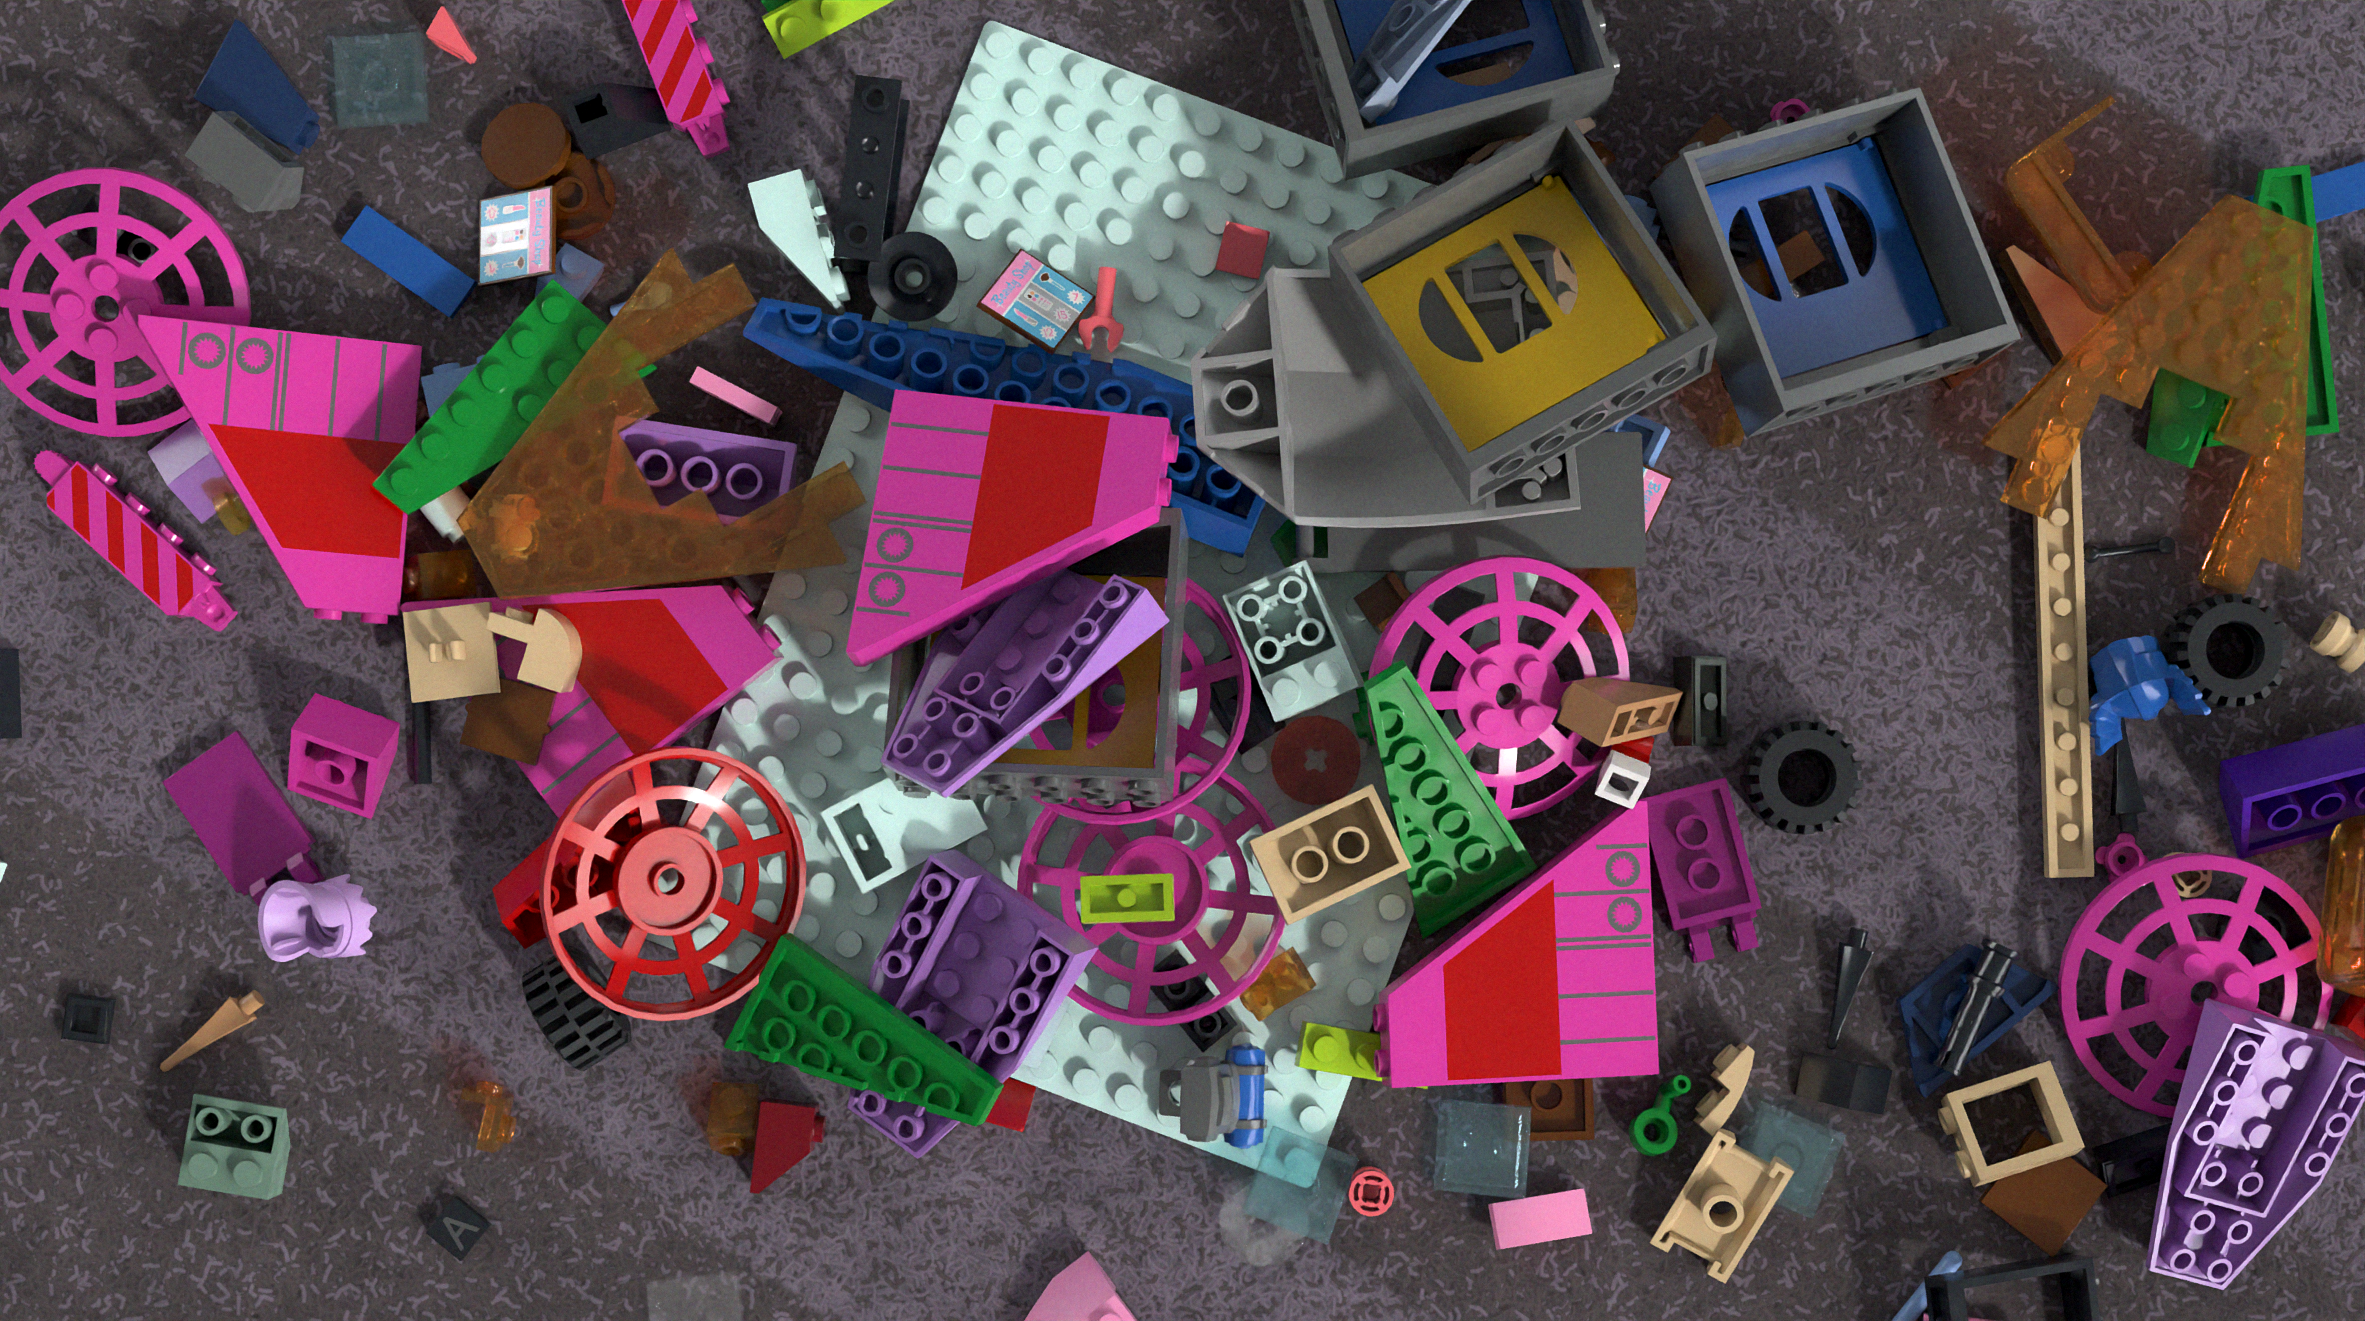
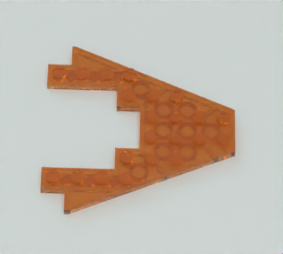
[1981,194,2314,598]
[456,247,868,601]

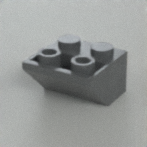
[185,111,304,213]

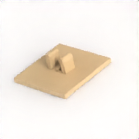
[403,602,501,703]

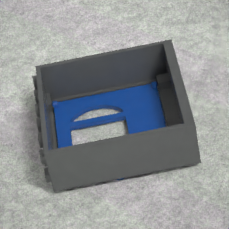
[1288,0,1620,181]
[1648,87,2021,438]

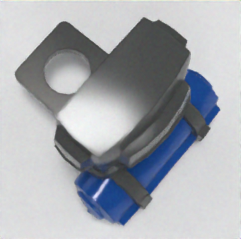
[1159,1043,1268,1149]

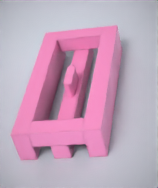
[689,366,782,427]

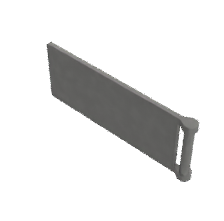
[1292,432,1647,574]

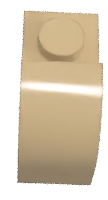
[485,606,582,693]

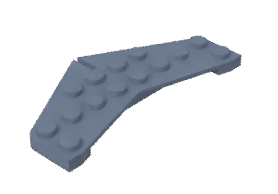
[1347,0,1472,123]

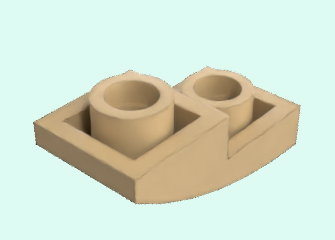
[1693,1042,1755,1137]

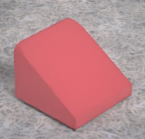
[426,6,477,64]
[1215,221,1270,280]

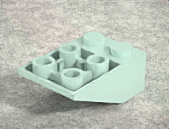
[748,169,851,315]
[1222,560,1364,722]
[820,777,988,894]

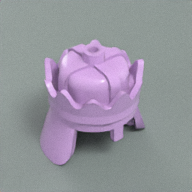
[258,874,377,962]

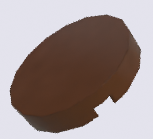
[481,102,571,190]
[526,151,616,241]

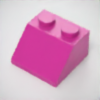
[287,693,400,819]

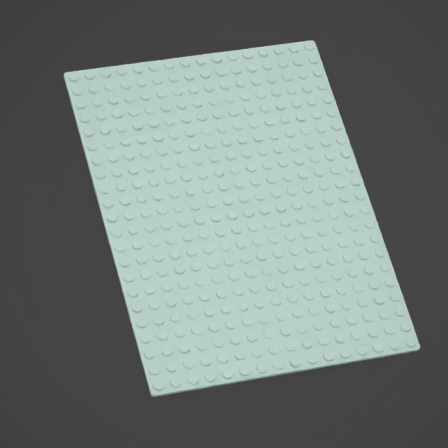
[645,21,1642,1188]

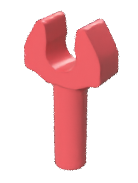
[1078,267,1124,353]

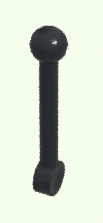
[2084,536,2176,563]

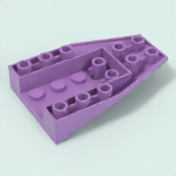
[880,568,1170,798]
[847,849,1099,1159]
[2145,998,2365,1290]

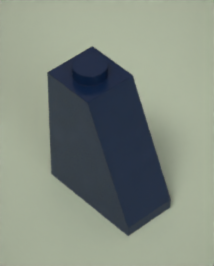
[193,19,320,155]

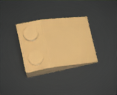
[1248,784,1411,926]

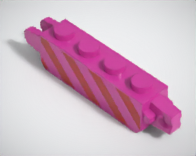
[622,0,731,159]
[33,449,238,632]

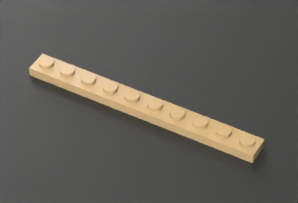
[2030,427,2094,878]

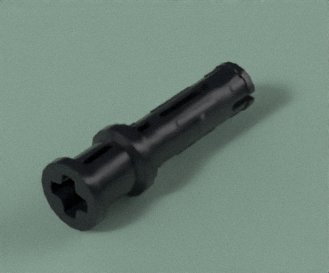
[1932,938,2022,1077]

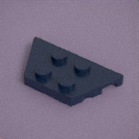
[1896,943,2059,1098]

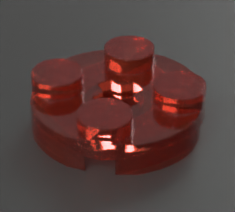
[1270,715,1361,805]

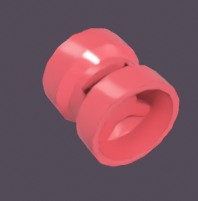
[1347,1166,1394,1216]

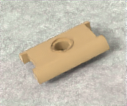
[1650,1129,1794,1284]

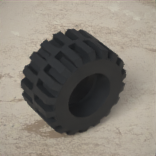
[2161,593,2291,708]
[1740,721,1863,834]
[522,945,632,1072]

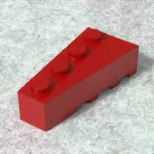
[492,770,669,949]

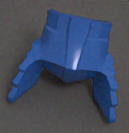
[2088,635,2211,756]

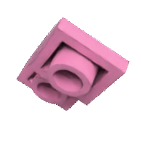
[1488,1188,1592,1250]

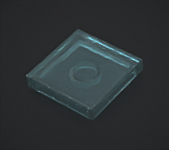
[332,32,429,129]
[1434,1098,1532,1199]
[1741,1100,1846,1219]
[1241,1126,1359,1245]

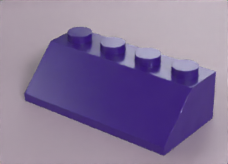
[2219,723,2365,859]

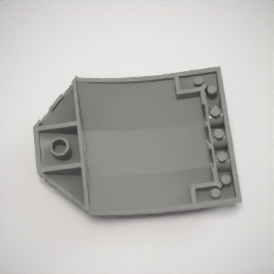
[1190,250,1581,528]

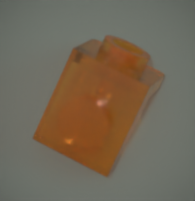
[402,549,477,602]
[1587,567,1638,635]
[1239,946,1317,1022]
[460,1080,516,1153]
[707,1082,759,1156]

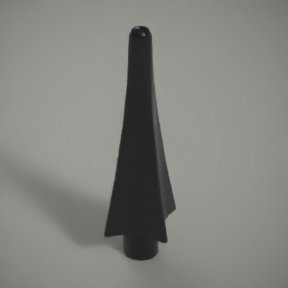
[2110,718,2148,833]
[1827,927,1874,1050]

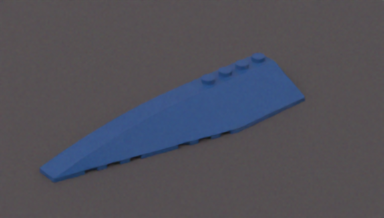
[743,297,1266,558]

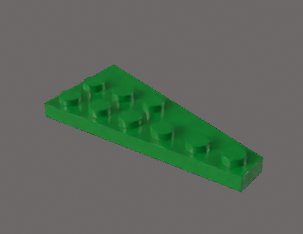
[372,279,658,515]
[724,933,1004,1126]

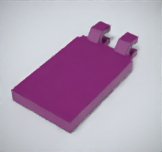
[162,731,325,907]
[1638,777,1762,963]

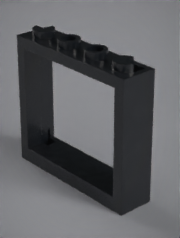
[1924,1253,2104,1321]

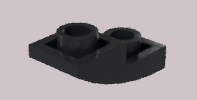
[1150,949,1238,1053]

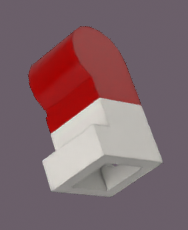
[1595,736,1654,809]

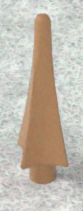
[160,990,265,1072]

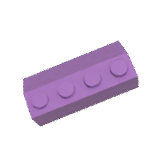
[602,416,797,537]

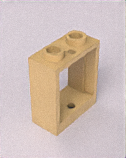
[1938,1061,2085,1187]

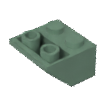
[178,1093,290,1200]

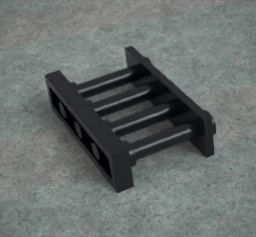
[833,75,910,276]

